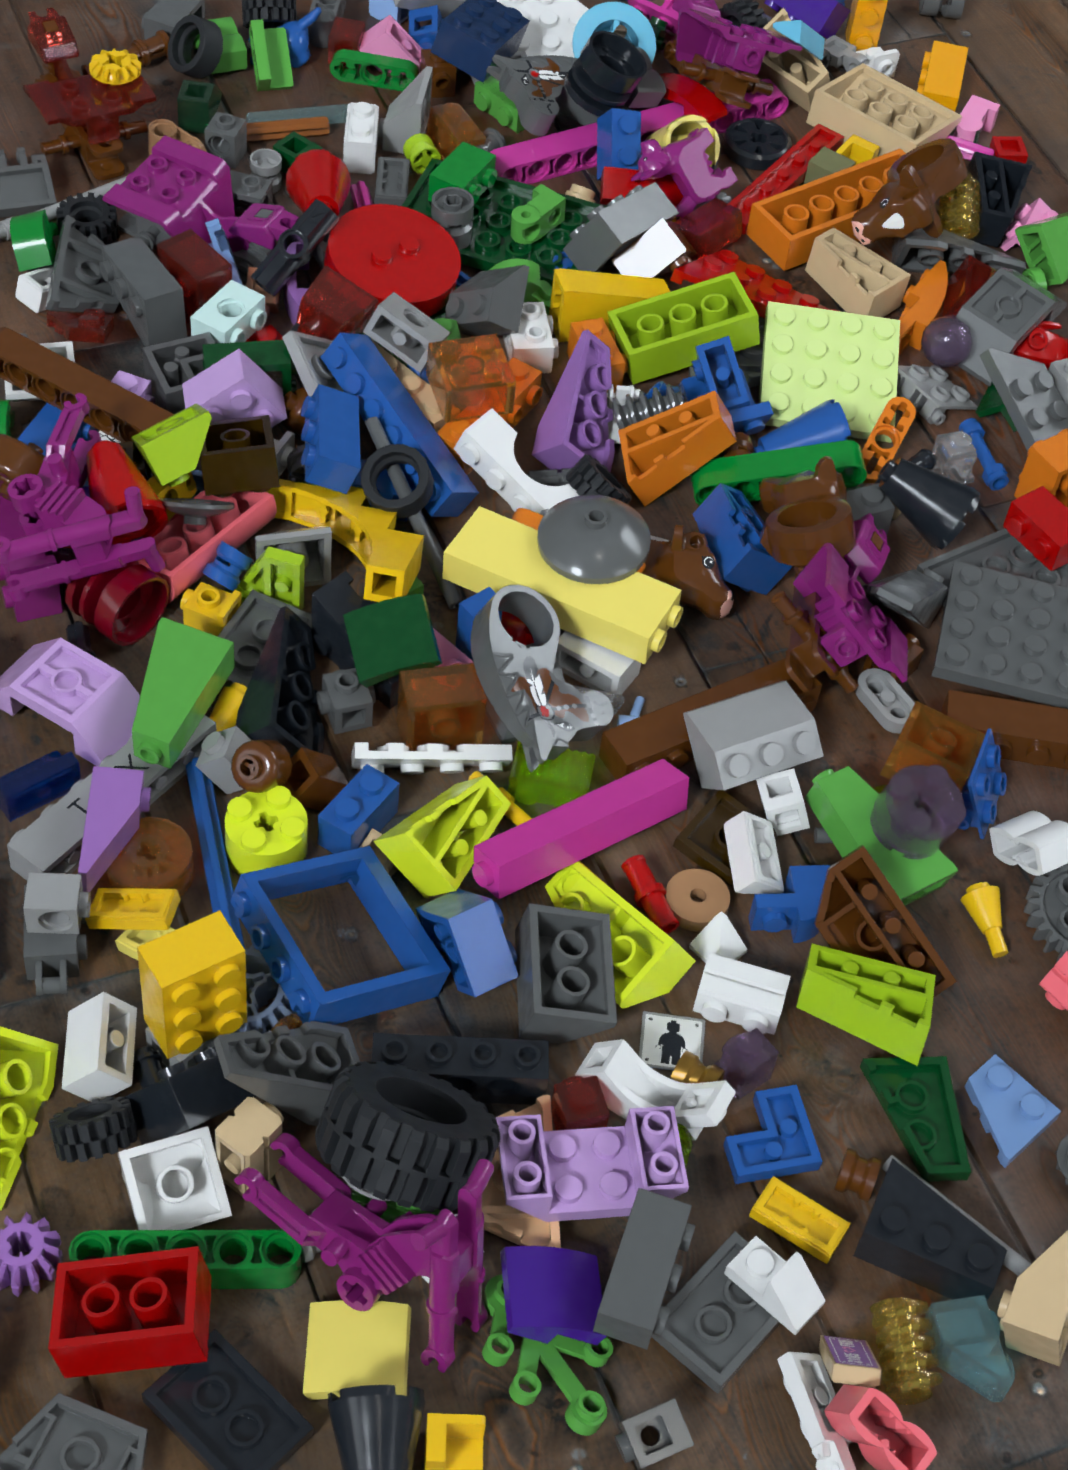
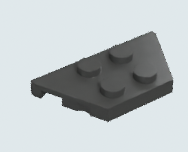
[45,215,119,313]
[979,348,1068,451]

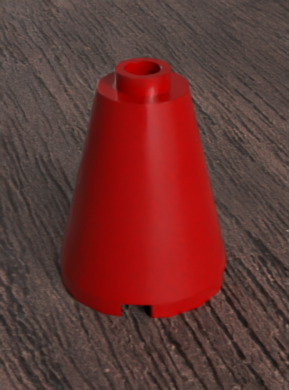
[286,149,351,216]
[86,440,168,544]

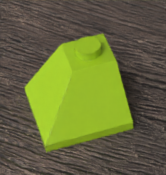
[131,403,212,487]

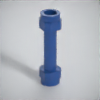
[959,418,1009,491]

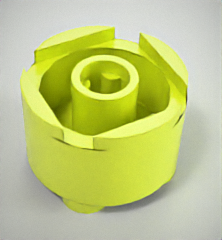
[225,785,308,875]

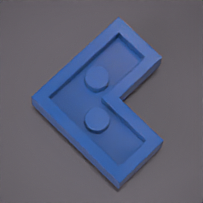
[723,1085,823,1184]

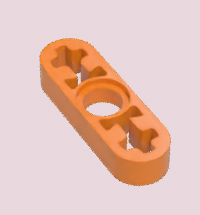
[862,397,916,484]

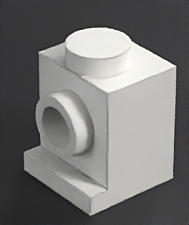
[756,768,810,836]

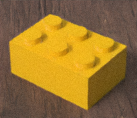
[137,910,247,1059]

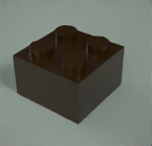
[200,415,280,497]

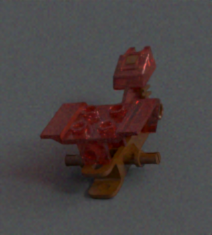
[23,7,156,180]

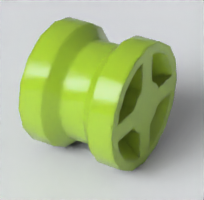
[403,133,441,174]

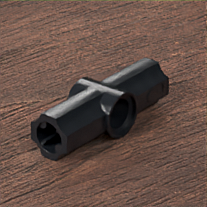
[251,199,339,297]

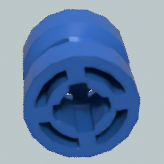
[202,541,254,591]

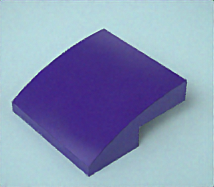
[500,1246,607,1345]

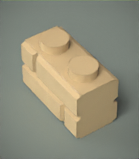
[215,1097,284,1196]

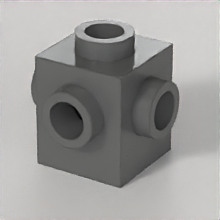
[317,668,376,734]

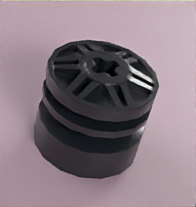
[564,31,647,117]

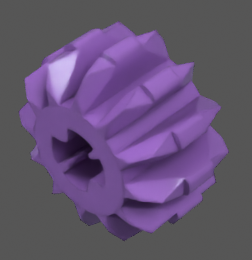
[0,1212,63,1297]

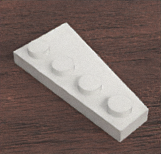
[351,742,513,775]

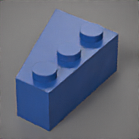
[693,483,793,595]

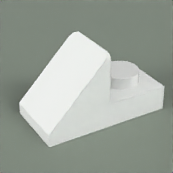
[724,1236,826,1335]

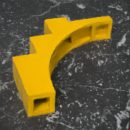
[266,479,424,602]

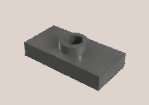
[374,157,410,206]

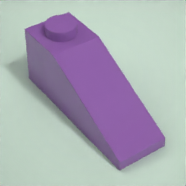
[78,766,151,892]

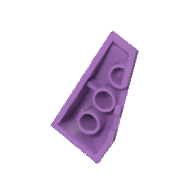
[532,329,615,472]

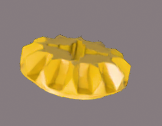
[89,48,142,85]

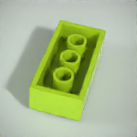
[607,272,760,385]

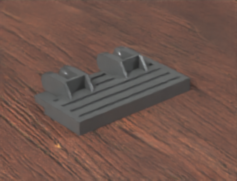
[0,147,57,218]

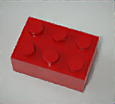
[48,1246,212,1378]

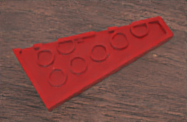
[670,250,841,318]

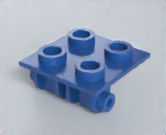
[952,728,1007,839]

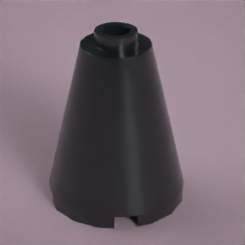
[877,458,981,550]
[328,1385,425,1470]

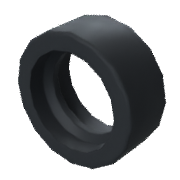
[168,14,223,79]
[361,444,434,518]

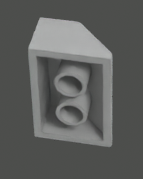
[683,681,824,790]

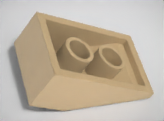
[997,1230,1068,1367]

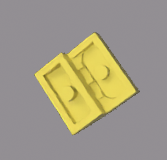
[303,1300,411,1400]

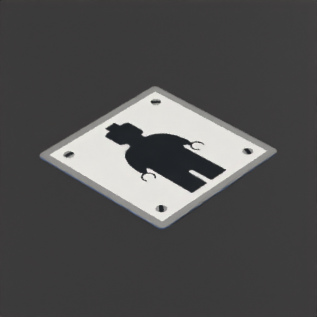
[639,1011,706,1071]

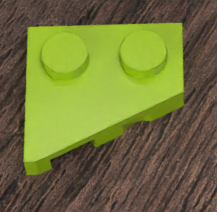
[236,546,305,610]

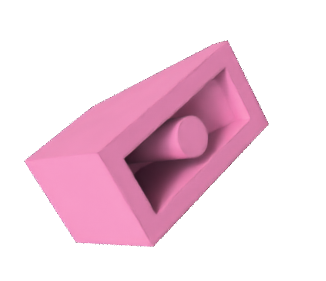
[359,15,422,75]

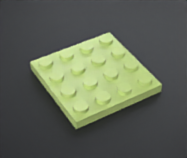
[759,301,900,443]

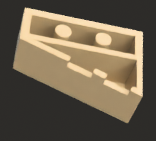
[754,7,830,112]
[805,227,911,318]

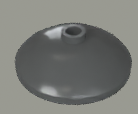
[537,495,651,584]

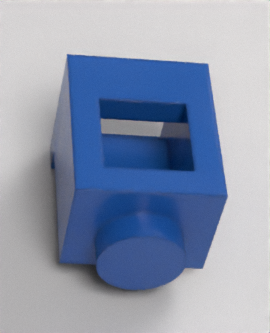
[409,5,443,49]

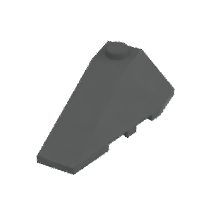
[213,1021,360,1126]

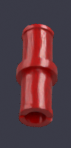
[621,854,680,935]

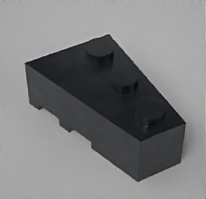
[961,152,1033,247]

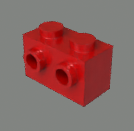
[1003,486,1068,572]

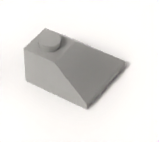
[378,66,433,154]
[255,526,332,587]

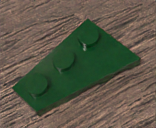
[860,1056,971,1182]

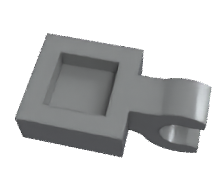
[824,35,867,72]

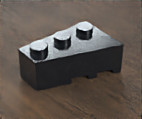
[311,571,424,709]
[125,1030,272,1145]
[853,1158,1007,1312]

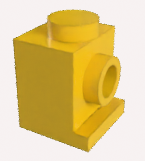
[180,582,242,636]

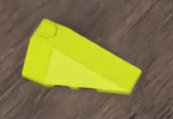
[545,862,696,1009]
[0,1026,59,1211]

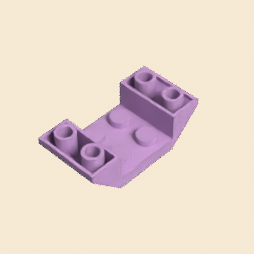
[0,637,140,766]
[496,1106,689,1222]

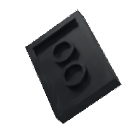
[142,1329,314,1470]

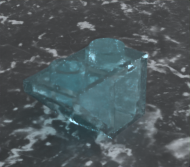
[922,1295,1015,1403]

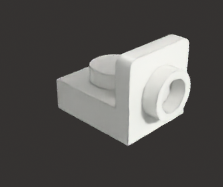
[856,47,900,77]

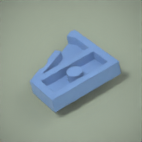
[205,218,243,288]
[964,1054,1061,1168]

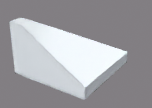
[689,911,747,963]

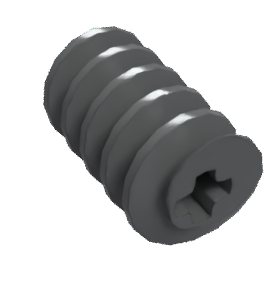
[612,382,688,430]

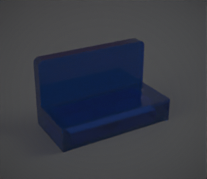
[0,751,81,822]

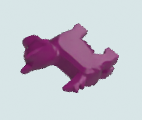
[631,128,738,219]

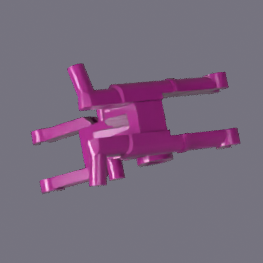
[0,393,166,602]
[234,1133,494,1373]

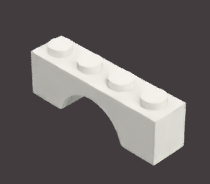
[453,408,579,514]

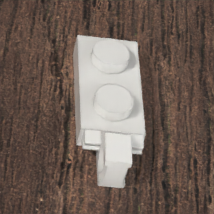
[777,1351,856,1470]

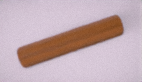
[247,116,330,142]

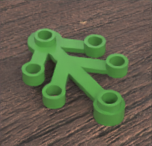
[482,1274,613,1436]

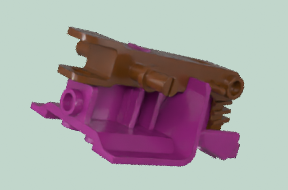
[663,0,802,109]
[771,513,908,694]

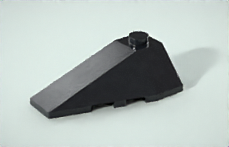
[236,606,325,758]

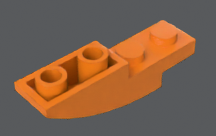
[899,260,948,355]

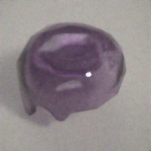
[921,315,972,368]

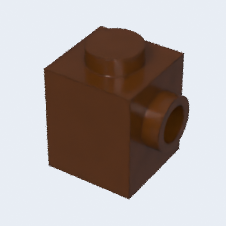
[420,49,457,98]
[283,747,348,811]

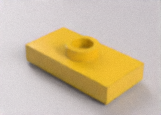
[85,888,180,930]
[749,1176,851,1264]

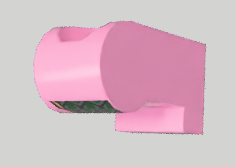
[953,95,1000,144]

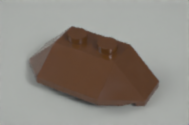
[814,845,957,998]

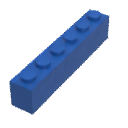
[320,332,479,517]

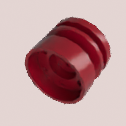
[65,544,170,646]

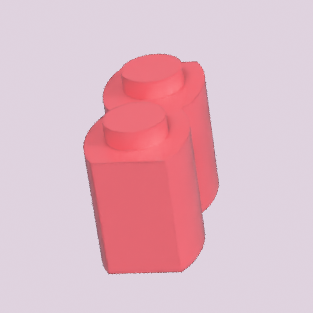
[824,1384,937,1470]

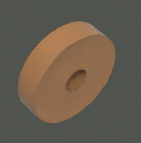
[665,869,731,932]

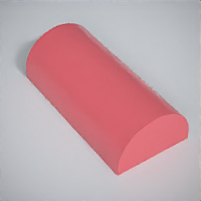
[138,489,277,604]

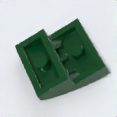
[343,593,442,688]

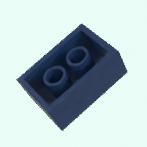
[430,0,530,82]

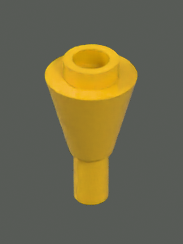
[960,882,1009,958]

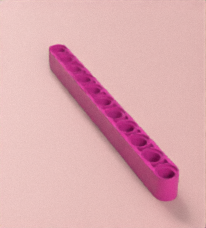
[490,79,789,185]

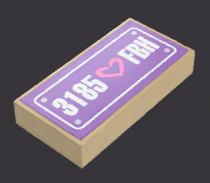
[819,1335,881,1387]

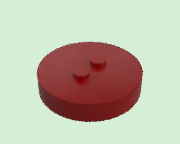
[324,204,461,317]

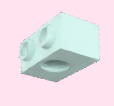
[190,280,267,344]

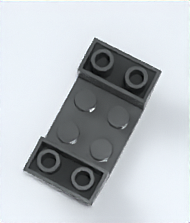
[936,267,1067,387]

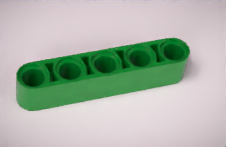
[690,440,867,506]
[68,1230,302,1289]

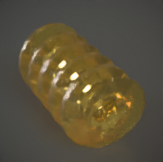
[939,171,980,239]
[869,1298,943,1405]

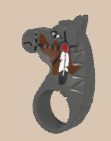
[486,55,633,136]
[470,585,614,772]

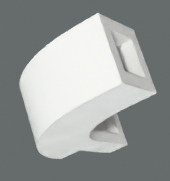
[575,1039,736,1141]

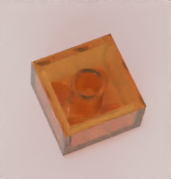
[426,334,516,423]
[397,663,487,751]
[880,701,986,809]

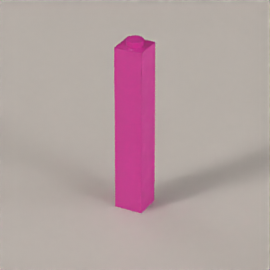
[472,759,689,899]

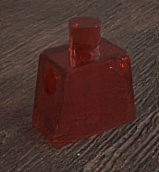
[296,266,379,341]

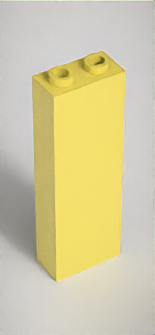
[442,506,683,664]

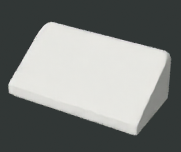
[724,811,784,894]

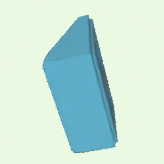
[773,20,825,60]

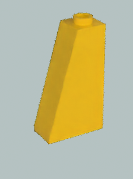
[549,268,670,343]

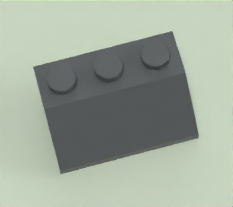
[515,903,617,1044]

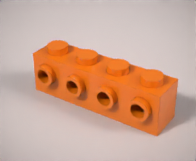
[437,357,543,475]

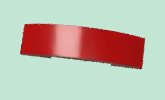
[659,73,728,123]

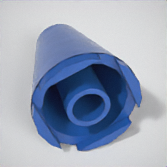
[754,399,851,453]

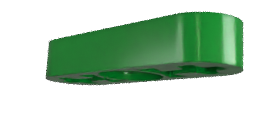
[330,49,419,92]

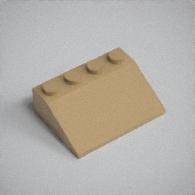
[806,63,962,156]

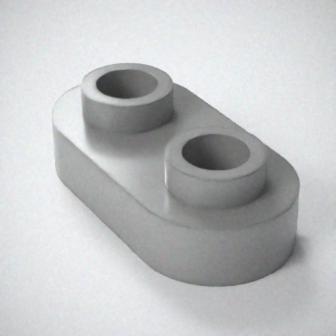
[855,668,918,734]

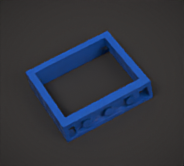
[230,846,451,1025]

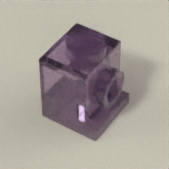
[714,1028,779,1100]

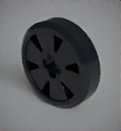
[723,118,792,170]

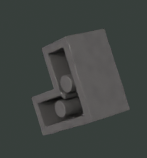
[142,332,215,414]

